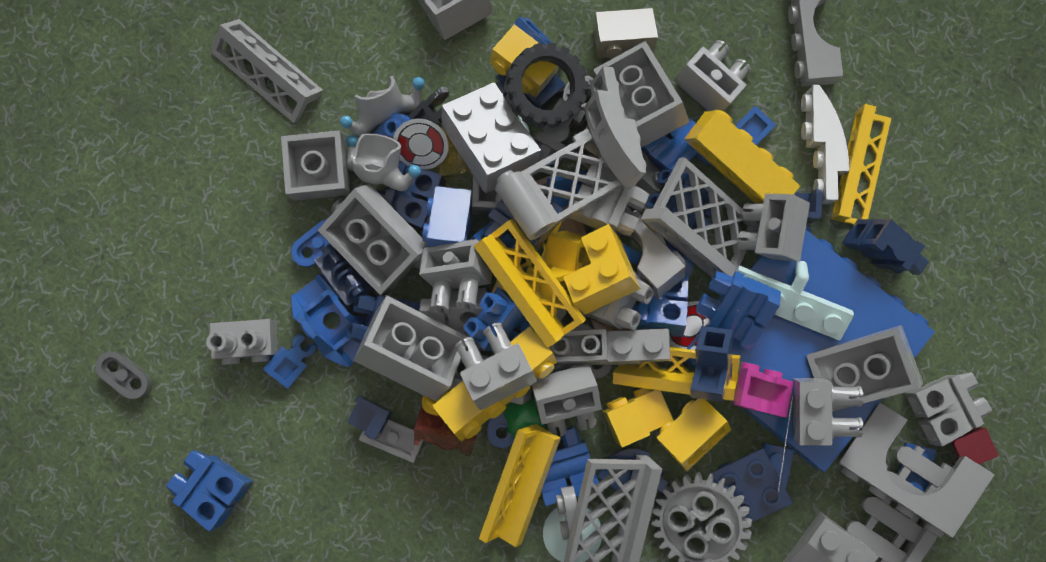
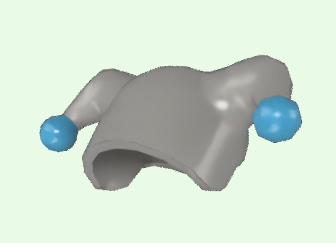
[340,76,425,137]
[345,134,421,191]

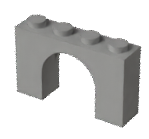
[838,403,995,538]

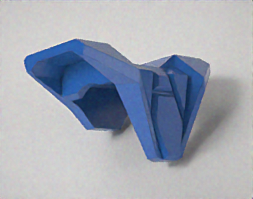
[291,274,365,368]

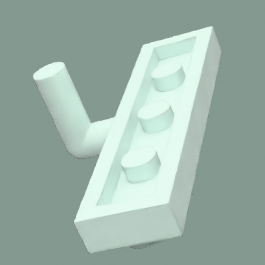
[736,261,854,341]

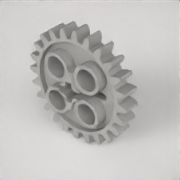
[652,472,752,562]

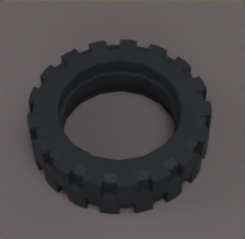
[504,42,588,128]

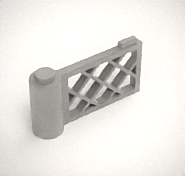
[495,129,623,241]

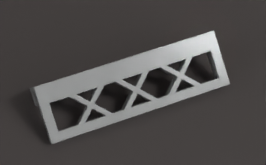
[210,19,323,123]

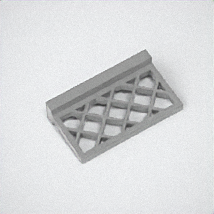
[641,158,760,278]
[564,455,662,562]

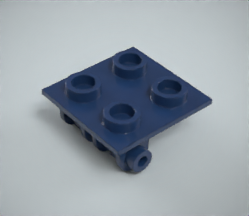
[314,244,375,307]
[709,448,793,522]

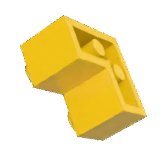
[563,224,641,315]
[527,231,591,301]
[602,388,674,447]

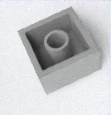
[281,130,351,201]

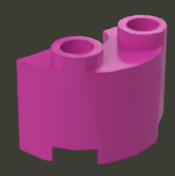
[734,362,794,418]

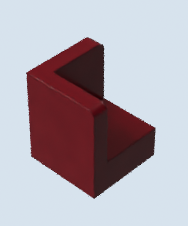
[951,427,999,467]

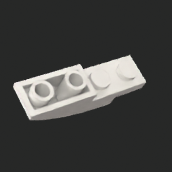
[801,85,849,204]

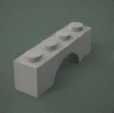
[788,0,843,87]
[589,206,686,299]

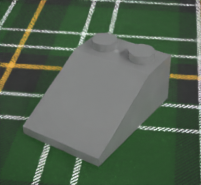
[418,0,493,40]
[806,325,923,412]
[783,512,879,562]

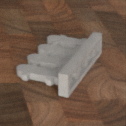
[846,445,952,562]

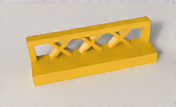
[831,104,891,225]
[474,218,586,348]
[613,347,740,401]
[479,424,561,547]

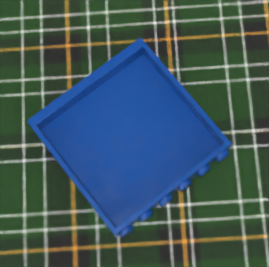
[679,225,935,472]

